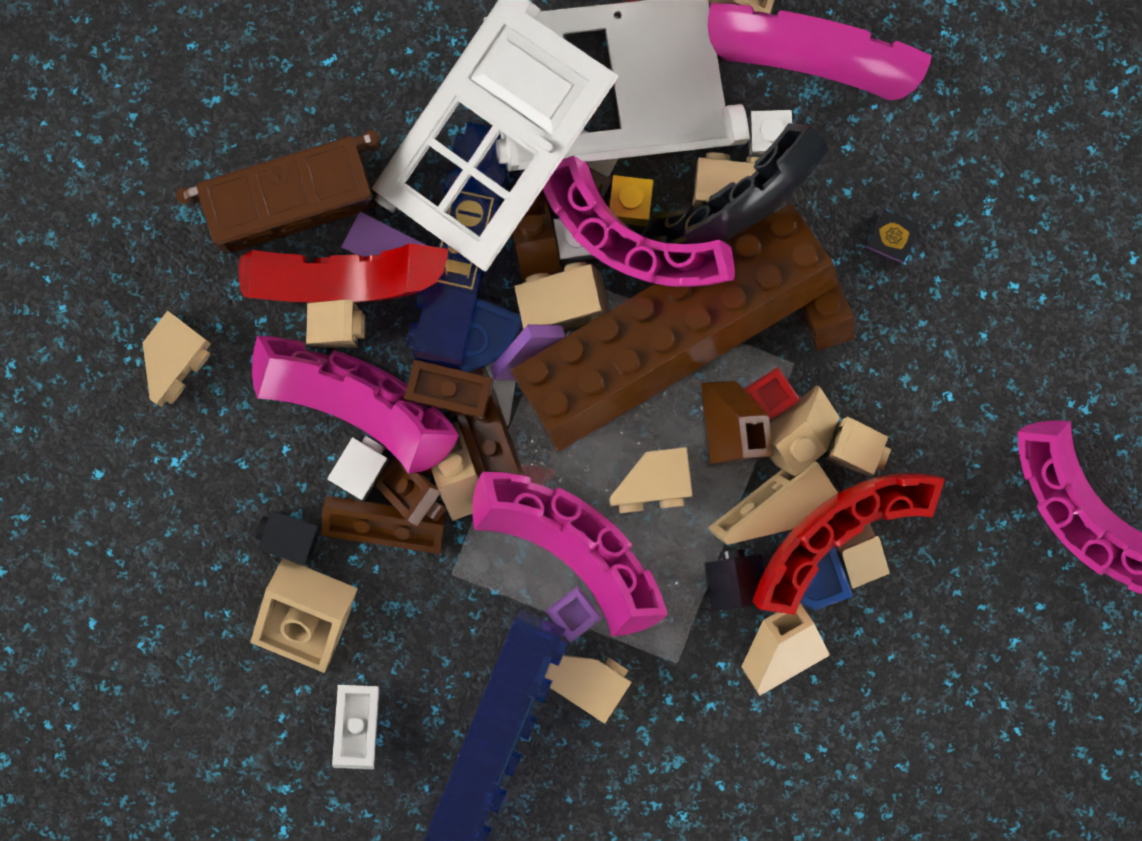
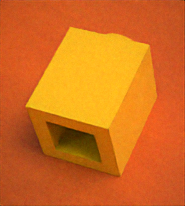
[609,175,654,226]

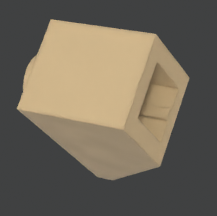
[306,300,366,348]
[143,311,211,407]
[431,421,479,521]
[609,447,692,513]
[742,603,830,696]

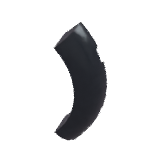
[640,123,828,244]

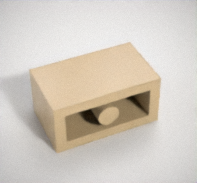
[514,262,610,332]

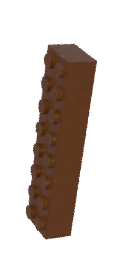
[510,203,839,452]

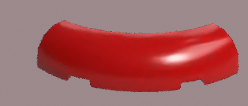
[239,243,448,303]
[752,473,945,615]

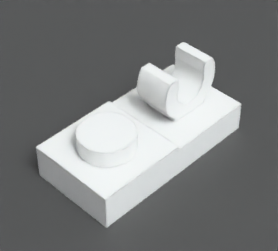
[332,685,379,769]

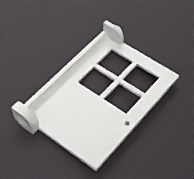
[372,0,619,272]
[483,0,750,171]

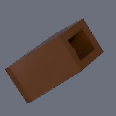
[512,190,562,283]
[800,250,855,351]
[701,381,773,464]

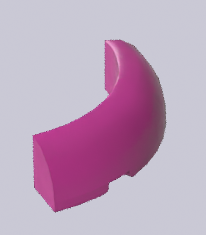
[708,3,932,101]
[543,156,735,287]
[252,336,459,474]
[1018,420,1142,594]
[472,472,668,637]

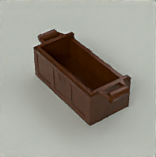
[176,130,381,255]

